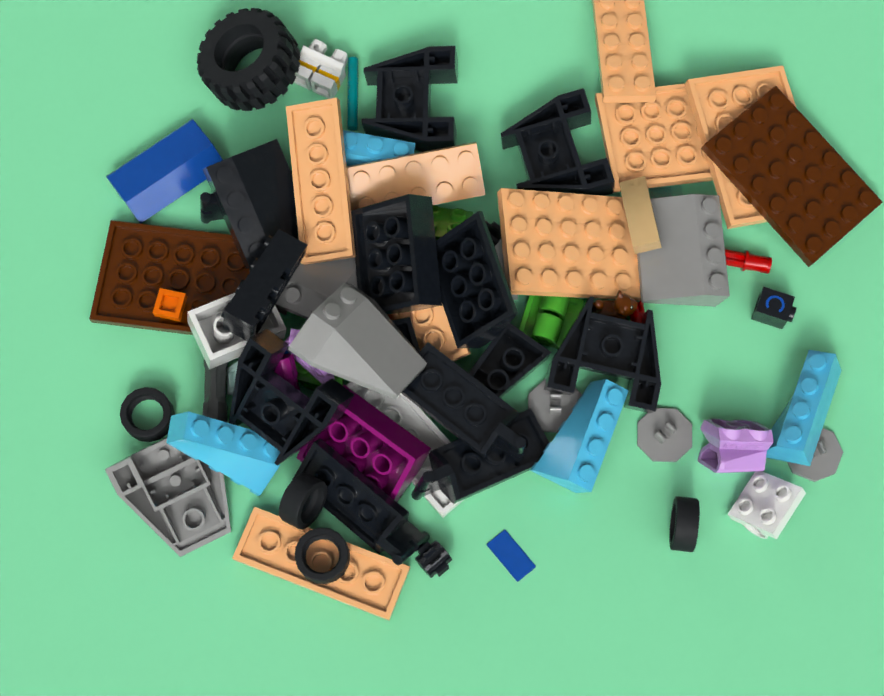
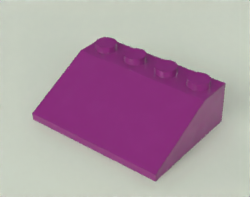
[296,385,431,502]

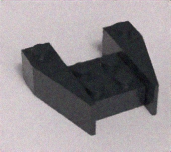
[362,46,458,152]
[501,88,615,196]
[544,297,661,413]
[229,329,354,466]

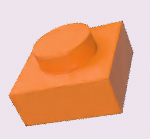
[152,288,188,322]

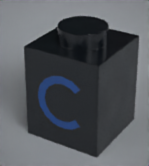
[751,287,797,329]

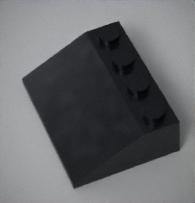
[203,139,299,269]
[351,194,442,314]
[436,211,518,349]

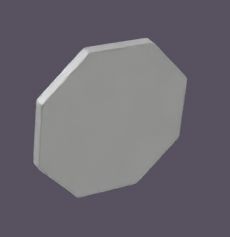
[528,379,582,433]
[637,408,692,462]
[787,428,843,482]

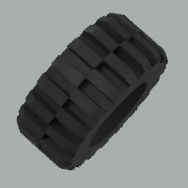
[197,8,300,111]

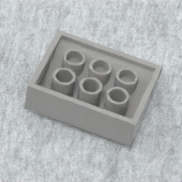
[637,194,730,307]

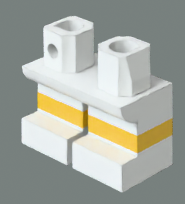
[294,39,348,99]

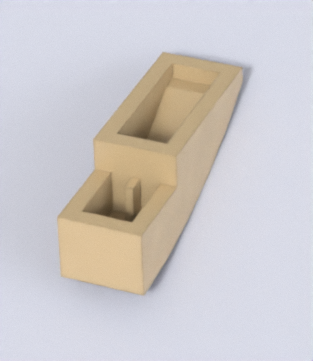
[619,176,662,254]

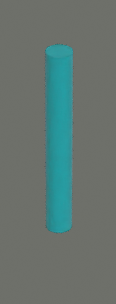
[347,57,358,131]

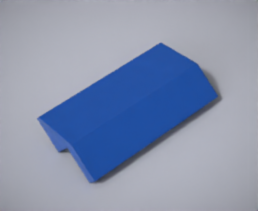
[106,119,223,224]

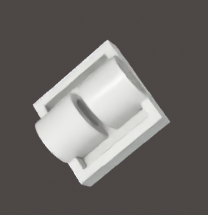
[728,471,806,539]

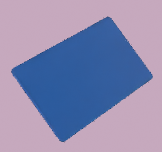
[487,530,536,582]

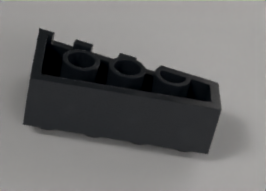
[221,229,308,341]
[469,323,552,398]

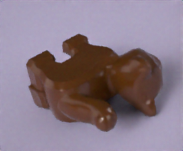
[591,290,637,320]

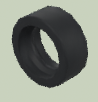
[120,387,175,442]
[279,472,327,529]
[669,496,700,552]
[295,528,350,584]

